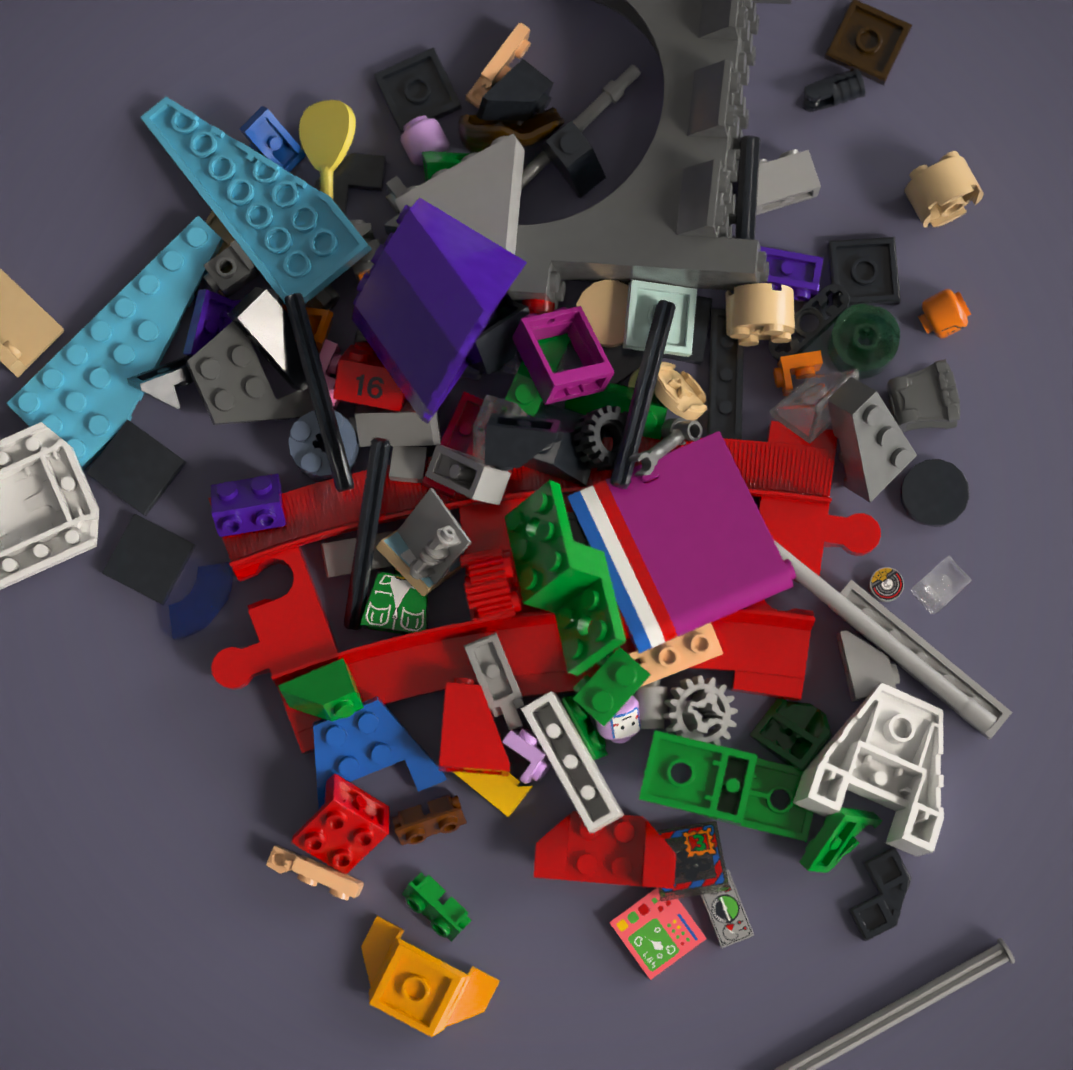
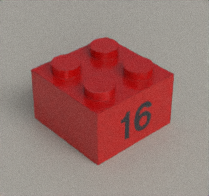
[333,342,407,412]

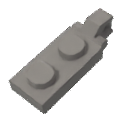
[464,633,524,730]

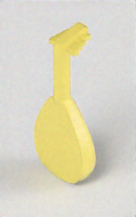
[299,100,356,199]

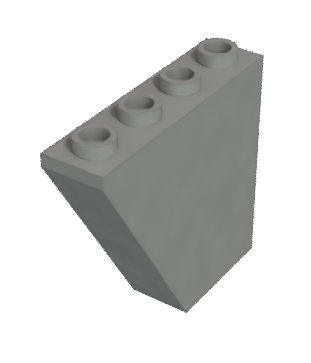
[394,134,525,255]

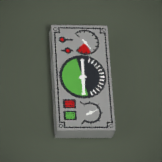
[698,870,755,948]

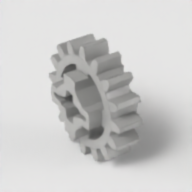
[663,676,738,746]

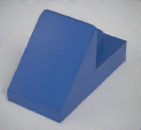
[239,106,306,173]

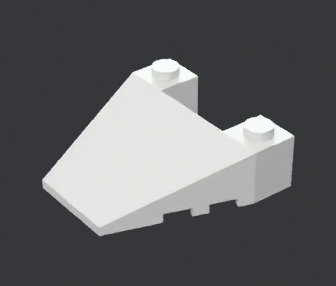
[793,683,944,857]

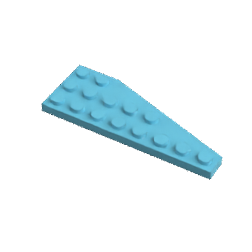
[141,97,372,305]

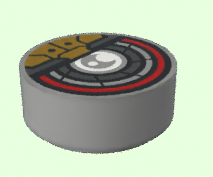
[868,567,904,602]

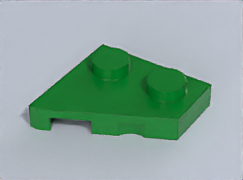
[799,807,882,873]

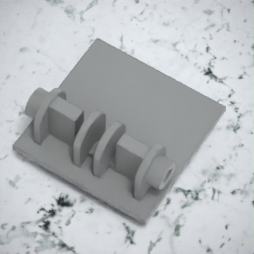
[397,488,471,584]

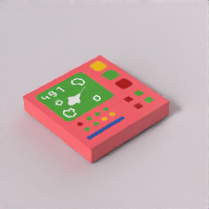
[609,888,707,980]

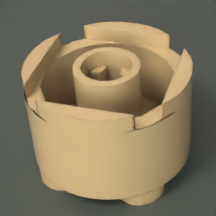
[904,151,984,228]
[725,283,795,346]

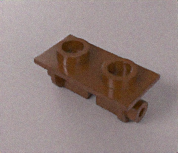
[392,794,467,845]

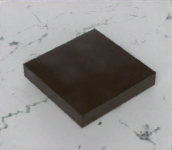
[824,0,912,86]

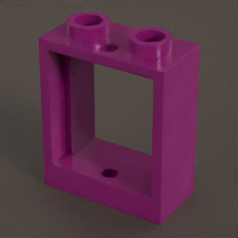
[512,306,614,405]

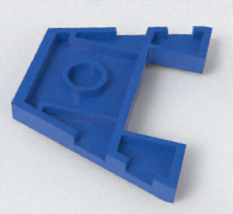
[313,697,447,810]

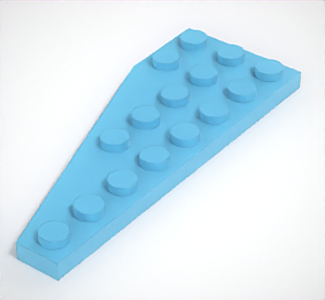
[7,215,224,471]

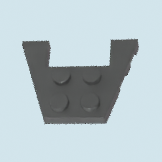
[186,321,314,425]

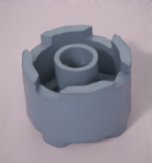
[289,410,360,482]

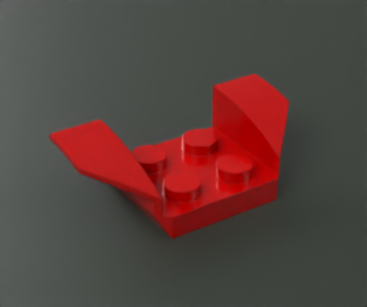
[533,811,676,889]

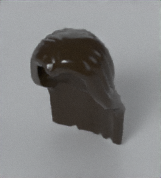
[458,107,565,153]

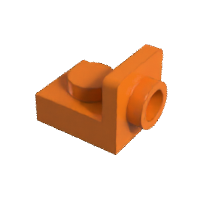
[773,350,823,396]

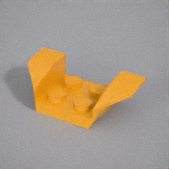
[361,916,500,1037]

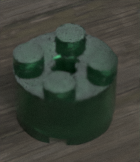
[827,304,900,380]

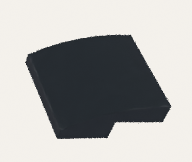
[87,419,186,517]

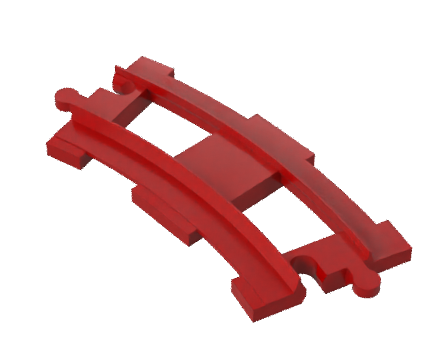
[208,420,881,755]

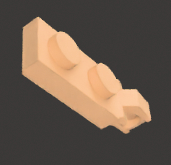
[466,23,531,109]
[266,845,364,900]

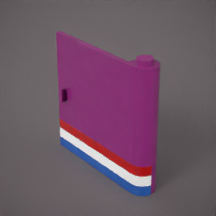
[567,431,797,654]

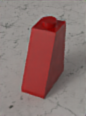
[439,678,510,776]

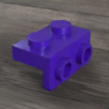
[760,246,823,302]
[183,289,241,357]
[211,474,286,537]

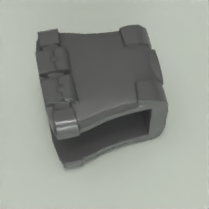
[886,359,960,432]

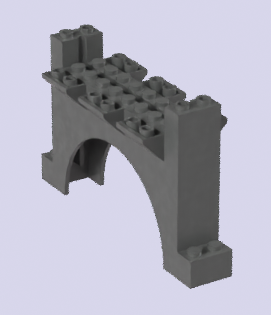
[507,0,792,310]

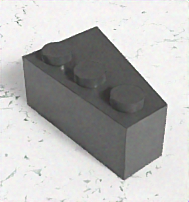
[827,376,917,503]

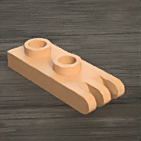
[628,623,723,687]

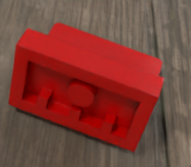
[292,773,389,874]

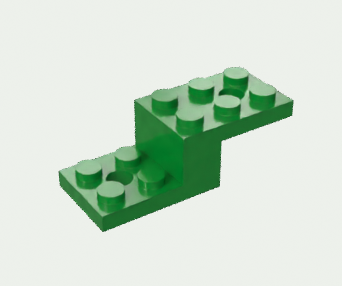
[504,480,626,676]
[638,730,814,842]

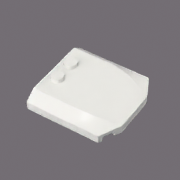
[0,422,99,590]

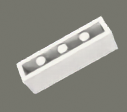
[521,691,624,833]

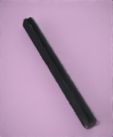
[284,293,354,492]
[610,300,676,489]
[344,437,390,630]

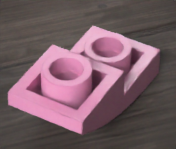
[319,339,341,410]

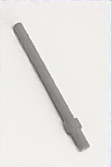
[521,64,641,190]

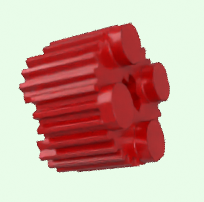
[460,547,522,624]

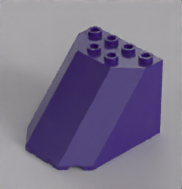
[352,197,527,424]

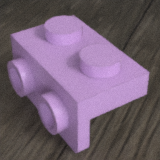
[503,728,552,784]

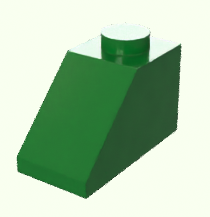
[278,658,364,722]

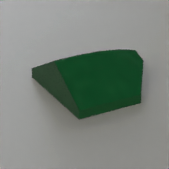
[750,698,832,772]

